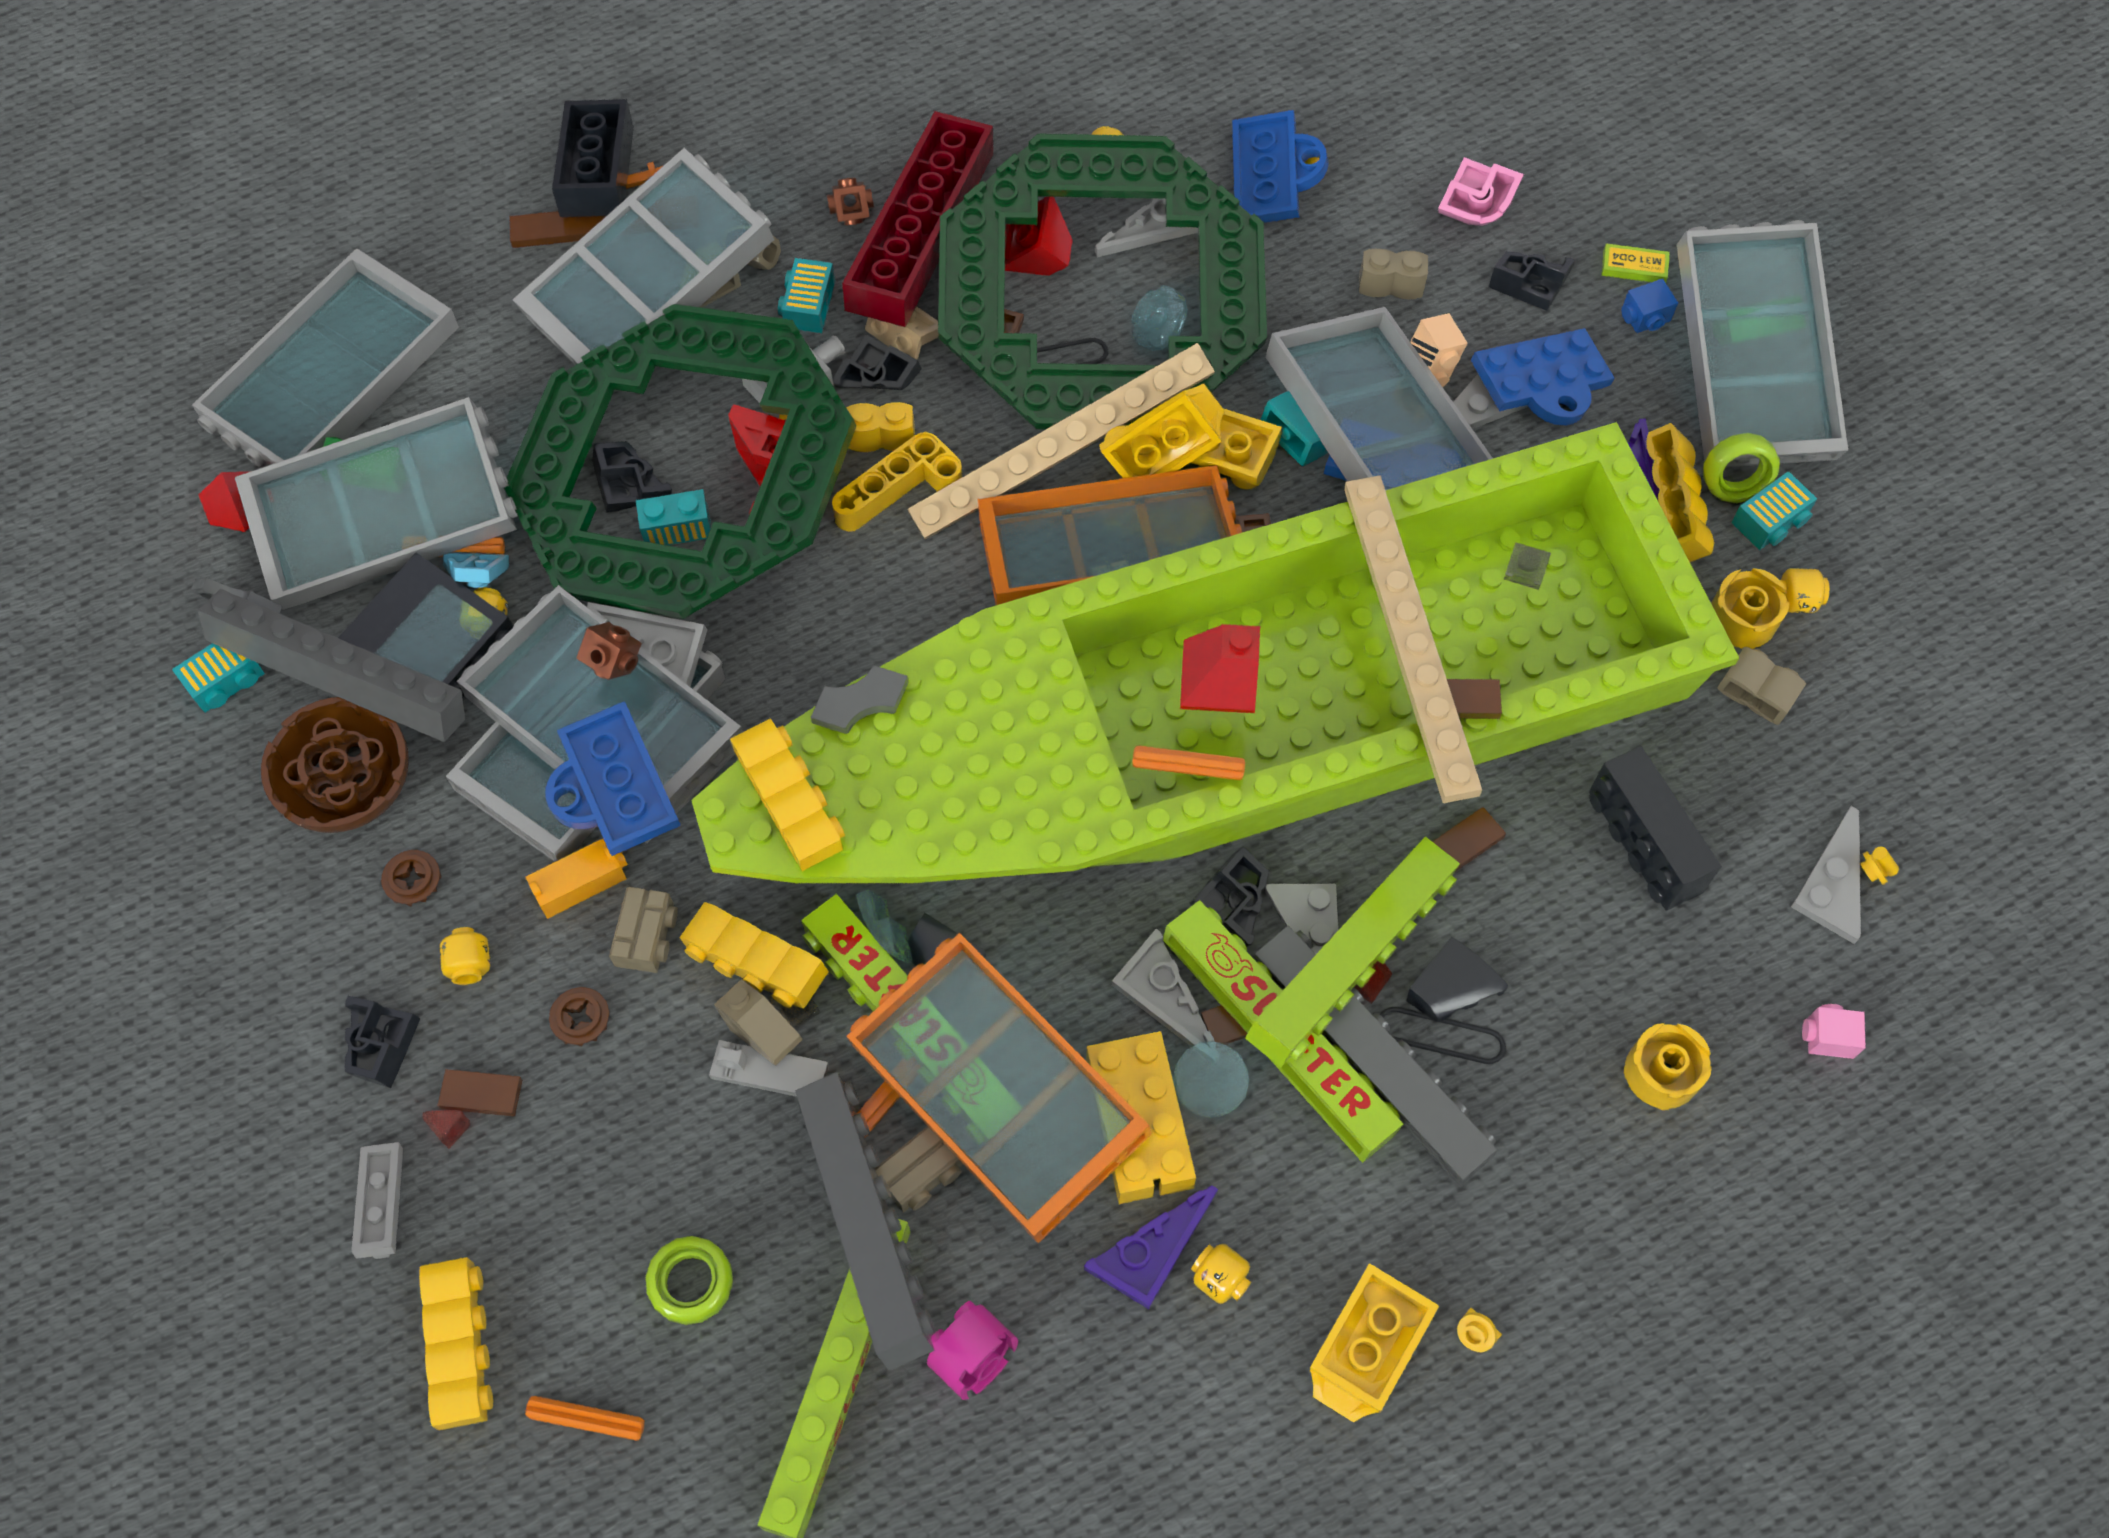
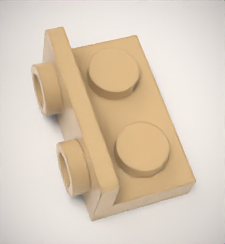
[865,306,938,360]

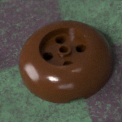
[261,697,409,833]

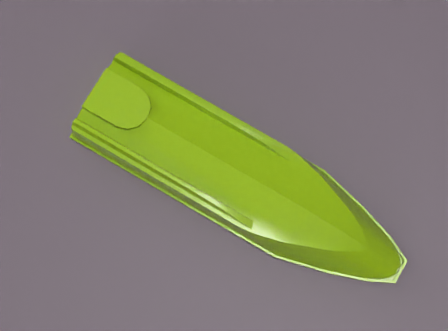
[691,422,1739,883]

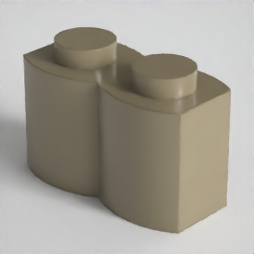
[1359,249,1428,299]
[1717,647,1806,725]

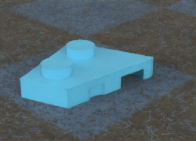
[443,552,509,588]

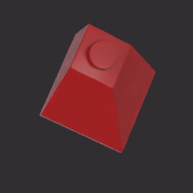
[1005,197,1073,276]
[1180,624,1260,713]

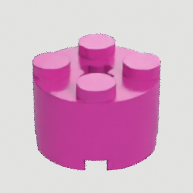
[927,1301,1018,1400]

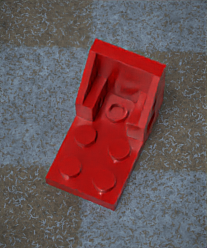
[728,404,786,515]

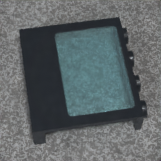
[338,553,514,734]

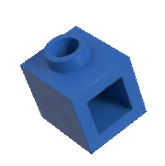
[1622,278,1678,333]

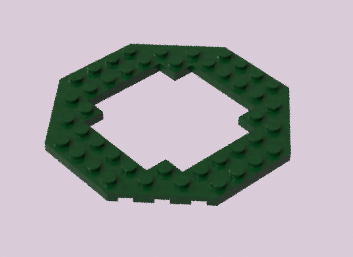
[938,134,1267,429]
[504,304,857,619]

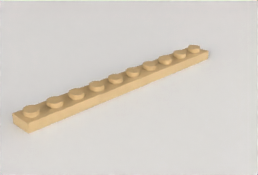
[908,343,1215,539]
[1344,476,1482,803]

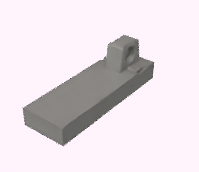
[709,1040,829,1096]
[351,1142,403,1259]

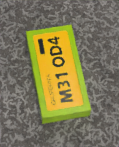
[1601,244,1670,283]

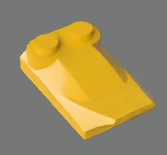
[1099,384,1225,478]
[1190,408,1282,489]
[1309,1263,1439,1422]

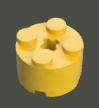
[1711,568,1789,649]
[1624,1023,1712,1110]

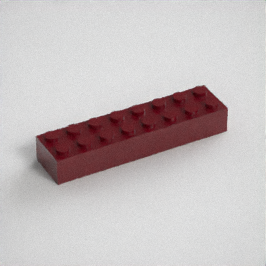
[842,111,993,327]

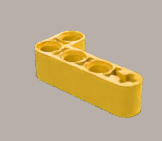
[832,432,962,532]

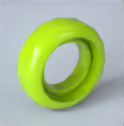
[1703,433,1780,503]
[645,1236,733,1325]

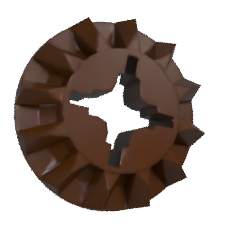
[381,850,442,907]
[549,987,610,1047]

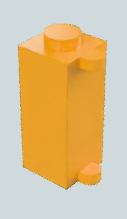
[526,838,628,919]

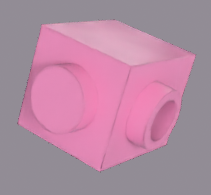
[1802,1004,1866,1059]

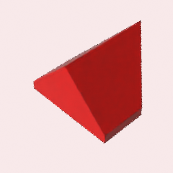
[198,471,276,532]

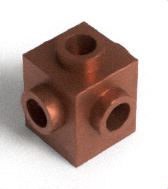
[827,177,874,225]
[576,622,642,680]

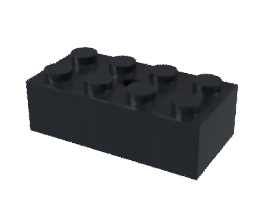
[552,99,634,217]
[1589,746,1722,911]

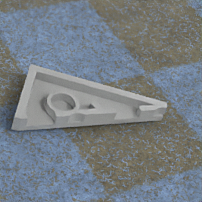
[1095,199,1198,257]

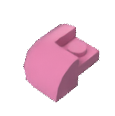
[1438,157,1524,226]

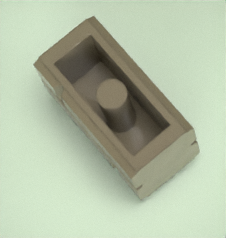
[609,887,678,973]
[875,1126,963,1213]

